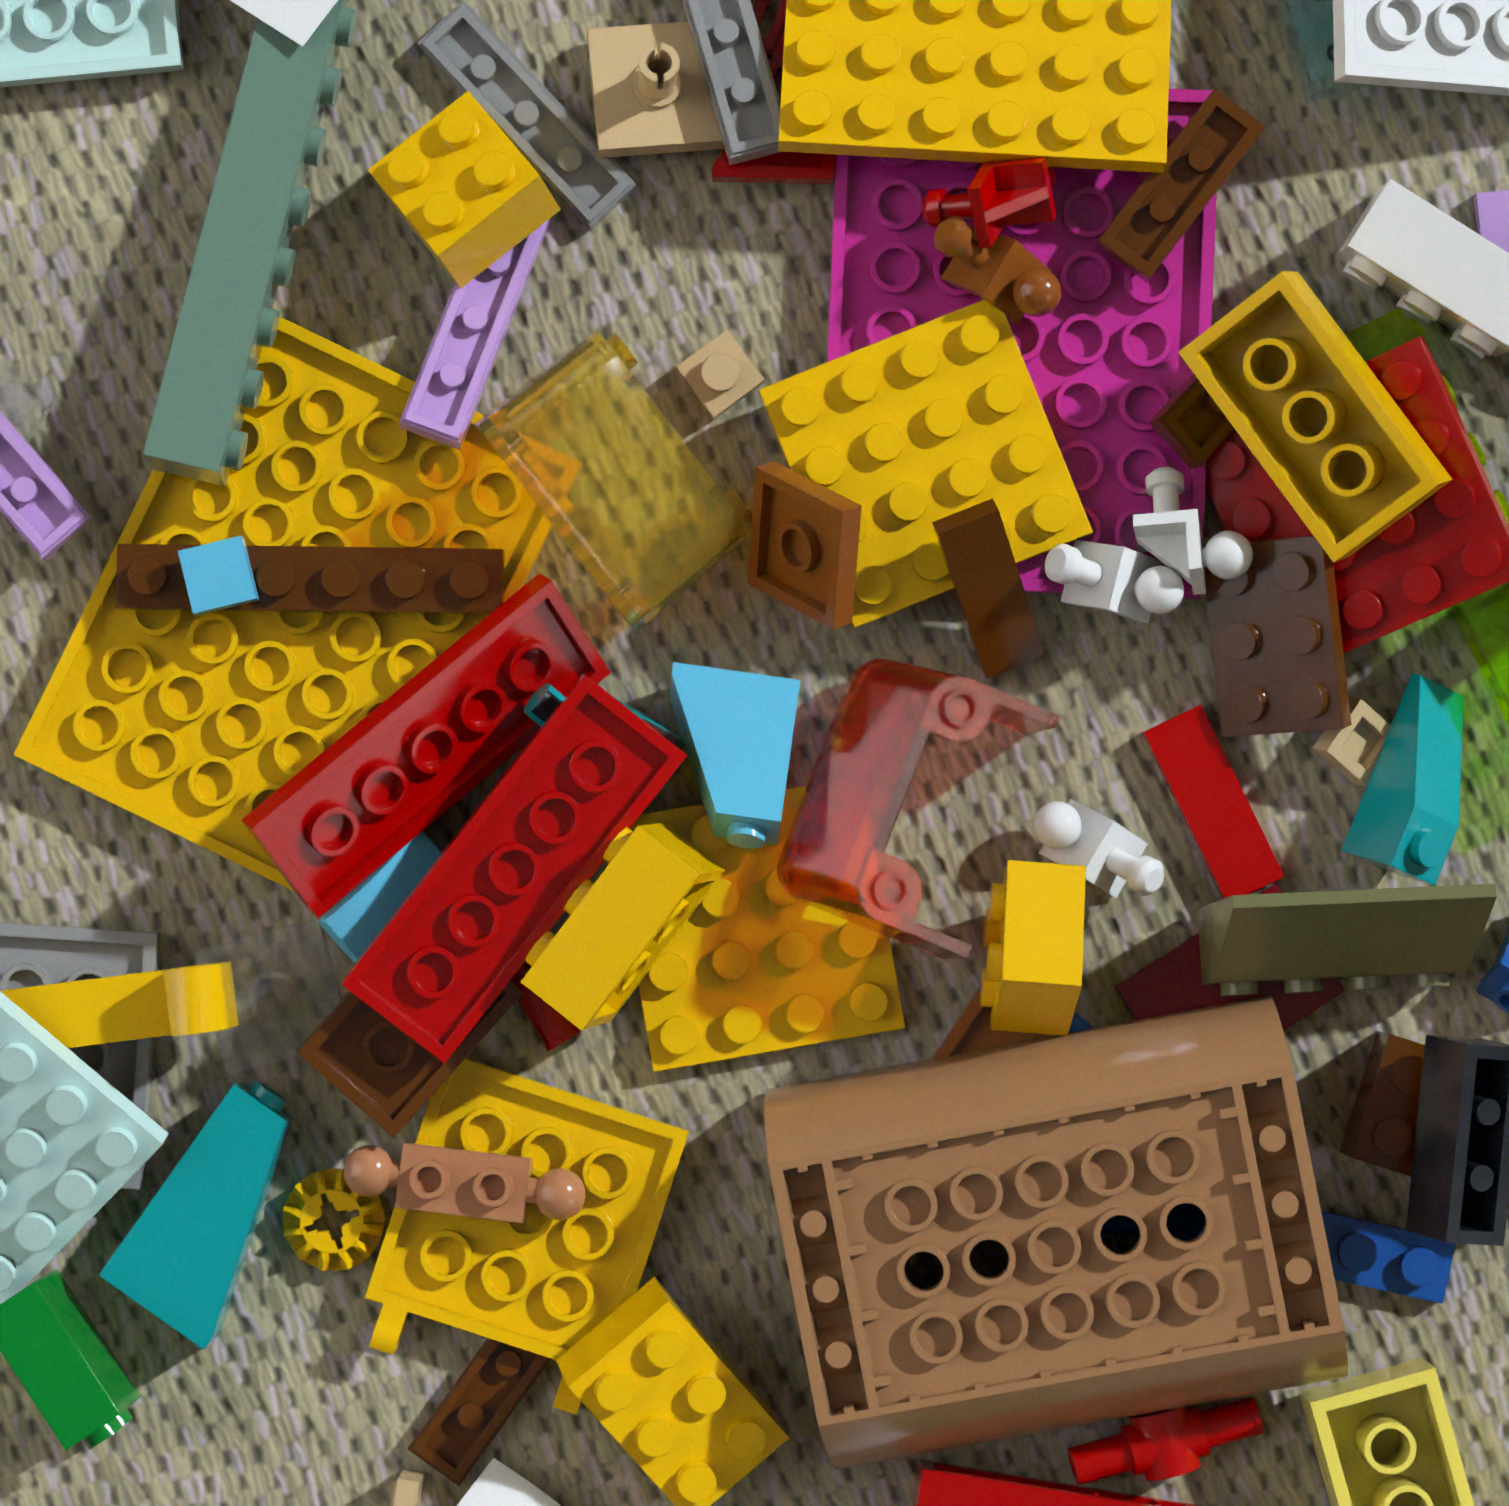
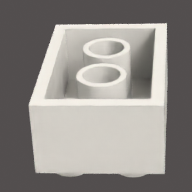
[1335,179,1509,360]

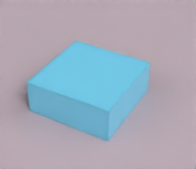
[178,535,259,616]

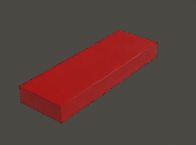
[1142,704,1285,899]

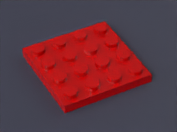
[1205,336,1509,653]

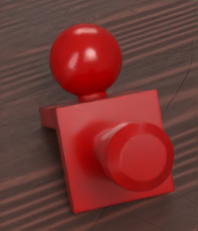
[922,157,1057,248]

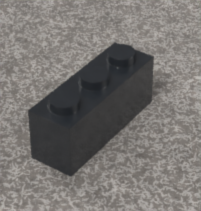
[1406,1035,1509,1246]

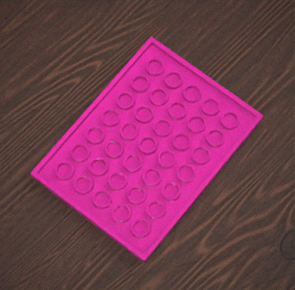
[827,89,1221,600]

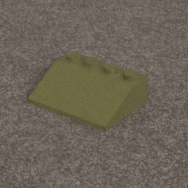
[1197,884,1497,997]

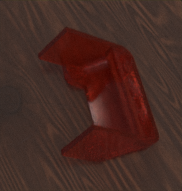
[777,658,1059,959]

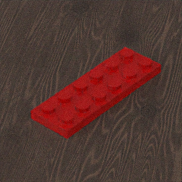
[241,573,611,918]
[341,674,687,1064]

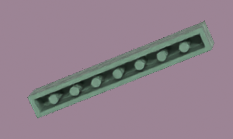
[143,0,357,486]

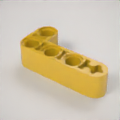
[0,961,239,1048]

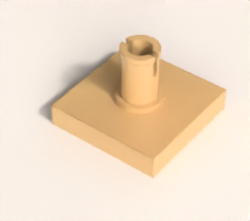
[587,21,725,158]

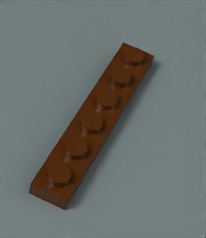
[116,544,505,615]

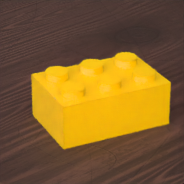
[521,822,725,1031]
[556,1276,789,1506]

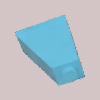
[670,662,801,849]

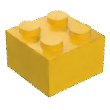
[368,91,561,288]
[980,860,1086,1036]

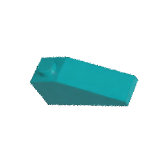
[1341,673,1464,886]

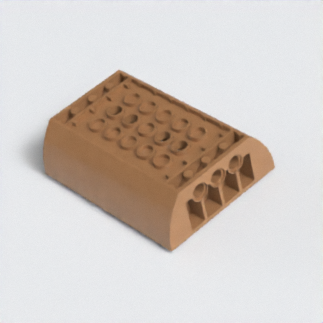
[764,995,1348,1470]

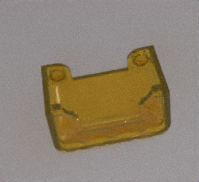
[473,330,752,632]

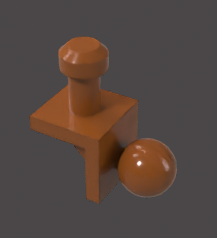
[933,217,1061,325]

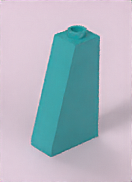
[99,1080,293,1350]

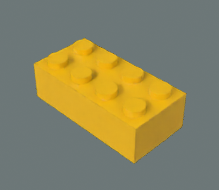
[1178,271,1453,563]

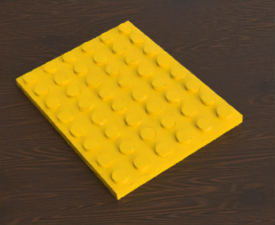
[13,317,583,891]

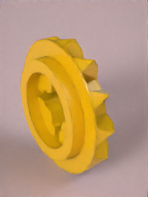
[282,1168,385,1271]

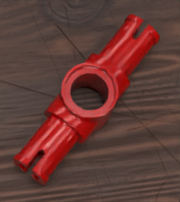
[1067,1397,1263,1485]

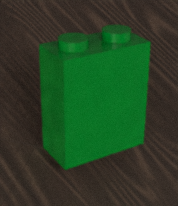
[0,1269,141,1450]

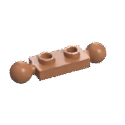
[343,1142,586,1223]

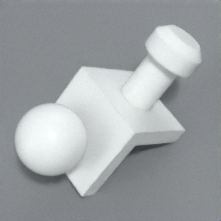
[1133,467,1253,595]
[1044,540,1184,623]
[1033,798,1164,898]

